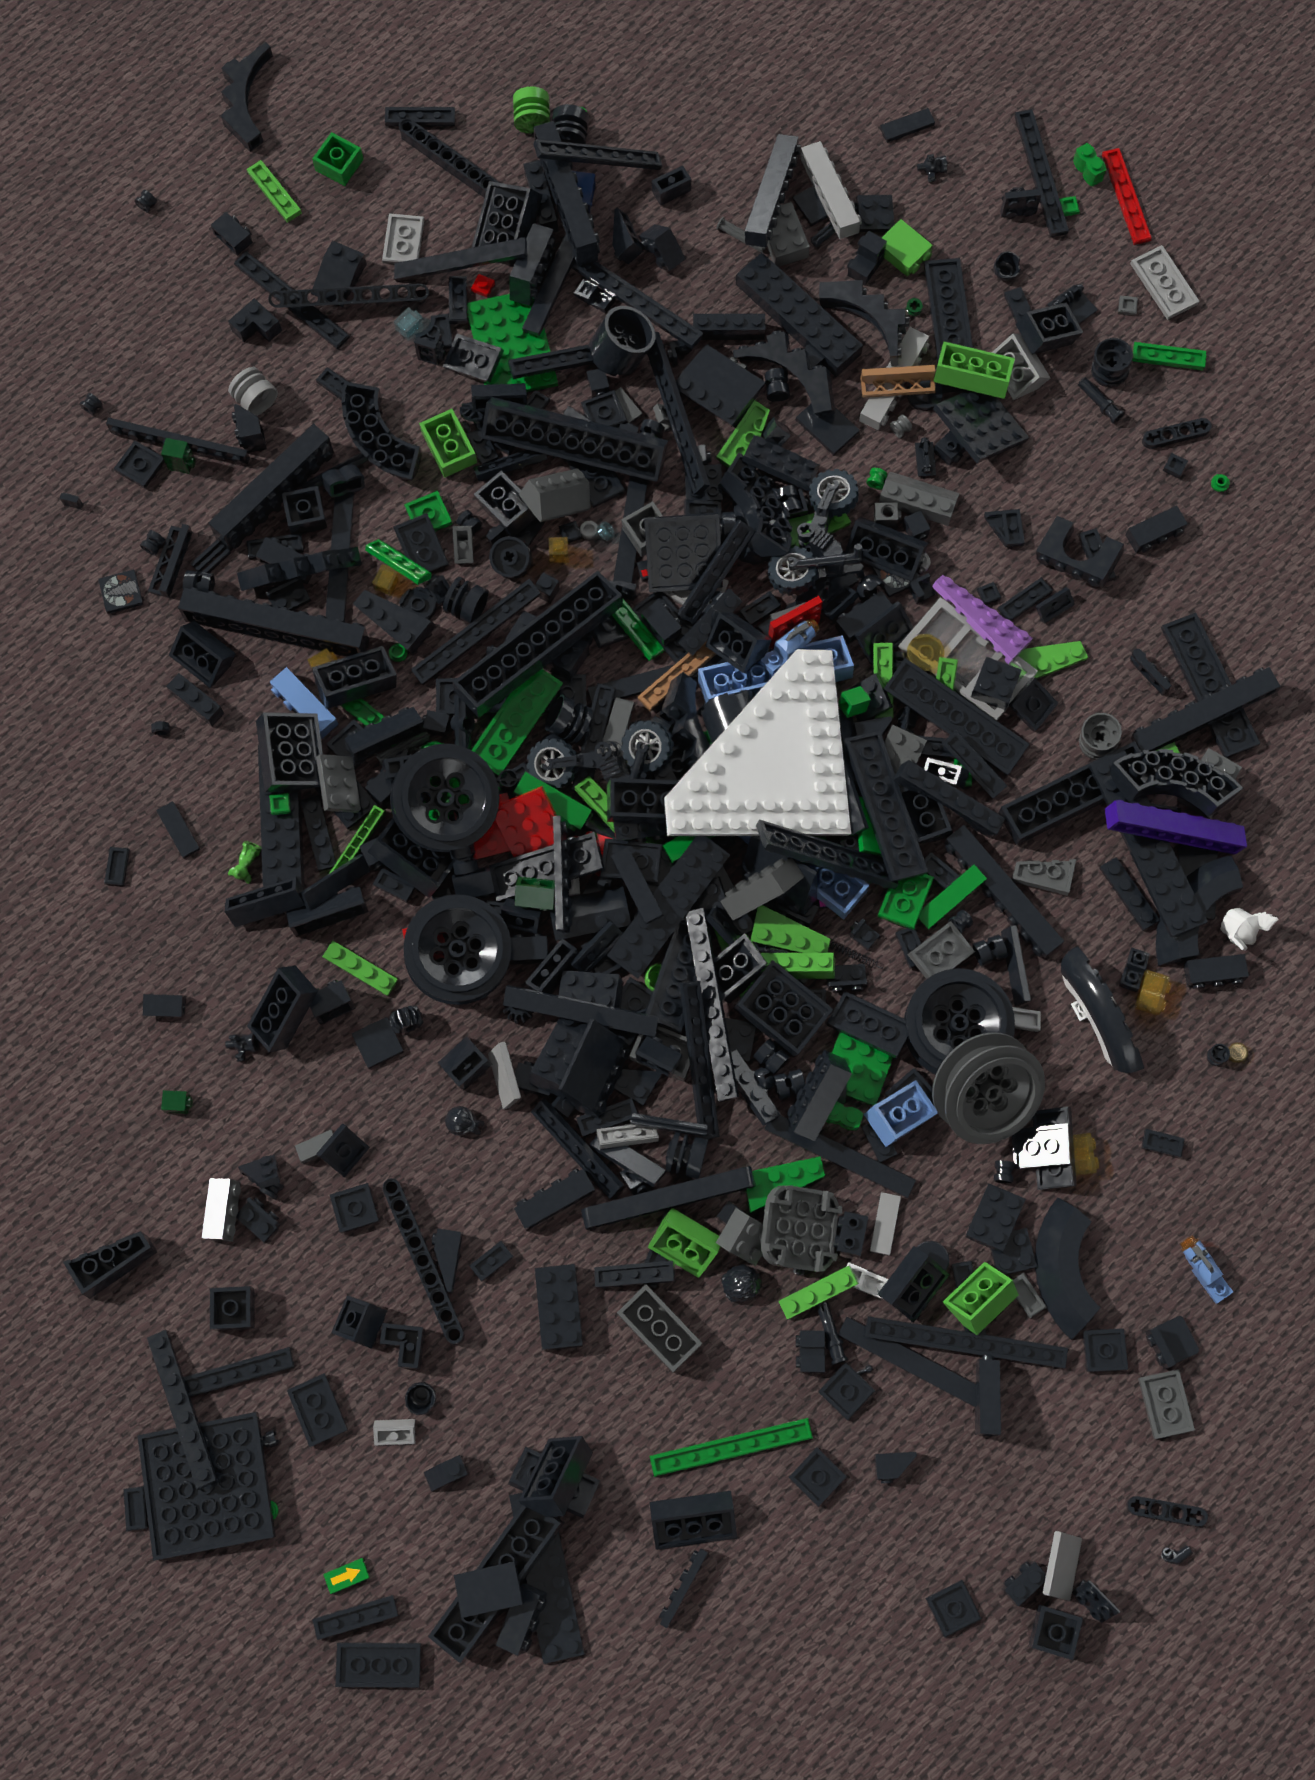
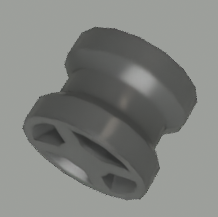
[890,415,912,438]

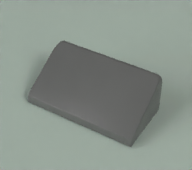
[295,1130,333,1164]

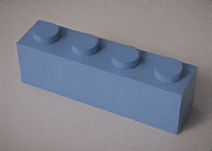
[270,667,338,739]

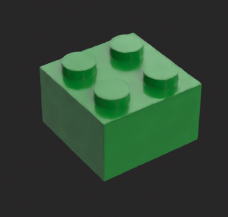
[312,132,364,186]

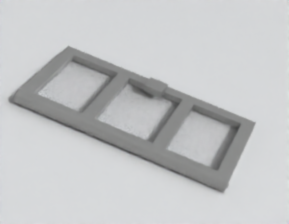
[898,597,1038,721]

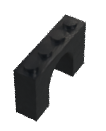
[1036,516,1124,588]

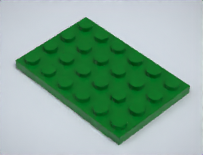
[467,294,558,393]

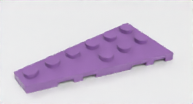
[932,575,1033,664]

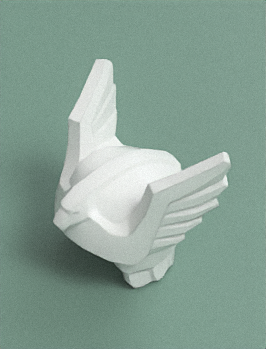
[1220,908,1278,951]

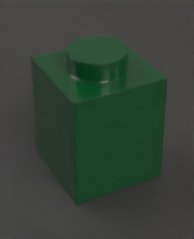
[161,1090,193,1114]

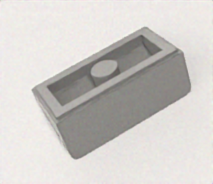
[373,1419,415,1446]

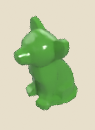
[228,841,262,884]

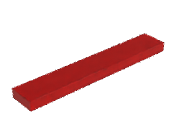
[1102,148,1152,245]

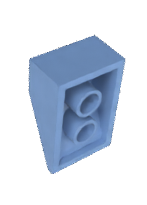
[864,1080,938,1147]

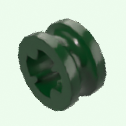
[906,298,923,316]

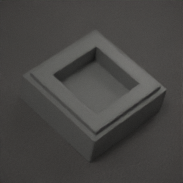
[1118,296,1138,316]

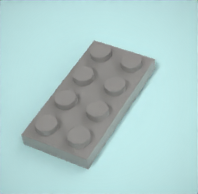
[1130,245,1199,320]

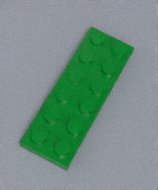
[471,669,563,776]

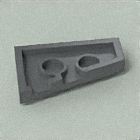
[1012,859,1076,896]

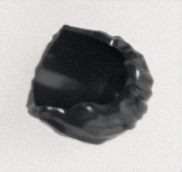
[721,1264,762,1303]

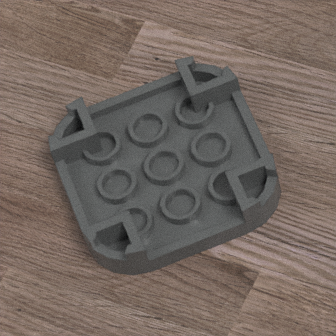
[761,1185,842,1272]

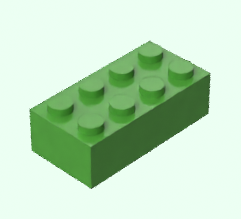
[933,342,1015,399]

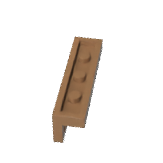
[860,365,935,398]

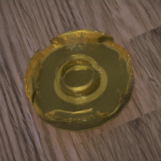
[907,634,944,671]

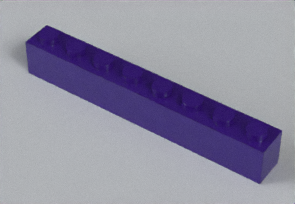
[1105,800,1247,854]

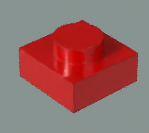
[471,274,495,298]

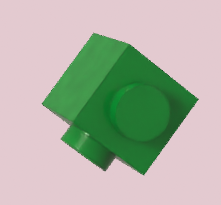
[838,686,871,718]

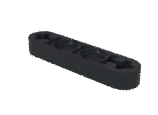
[1142,418,1212,449]
[1126,1496,1208,1526]

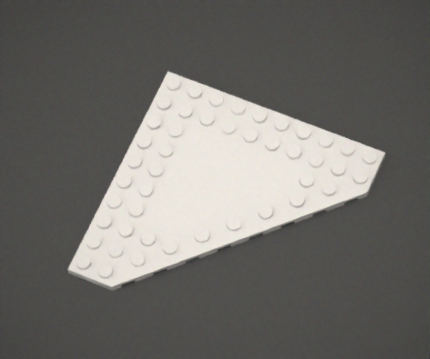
[664,649,851,836]

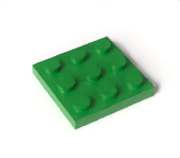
[832,1032,893,1106]

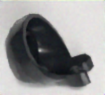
[445,1106,485,1136]

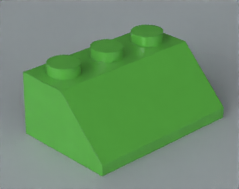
[648,1208,720,1278]
[943,1262,1019,1335]

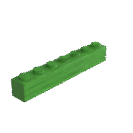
[329,805,386,874]

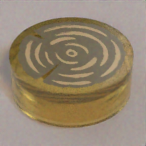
[1228,1043,1248,1063]

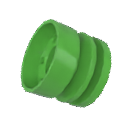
[513,87,550,133]

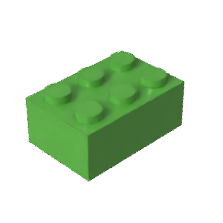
[419,409,477,478]

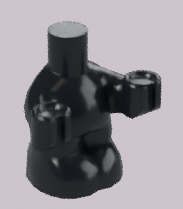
[917,154,947,182]
[225,1033,260,1062]

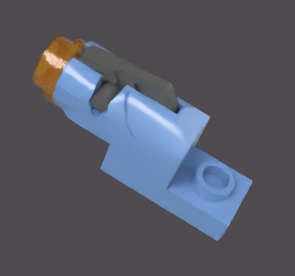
[760,619,820,676]
[1180,1235,1233,1304]

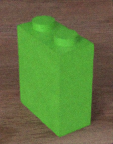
[882,219,933,277]

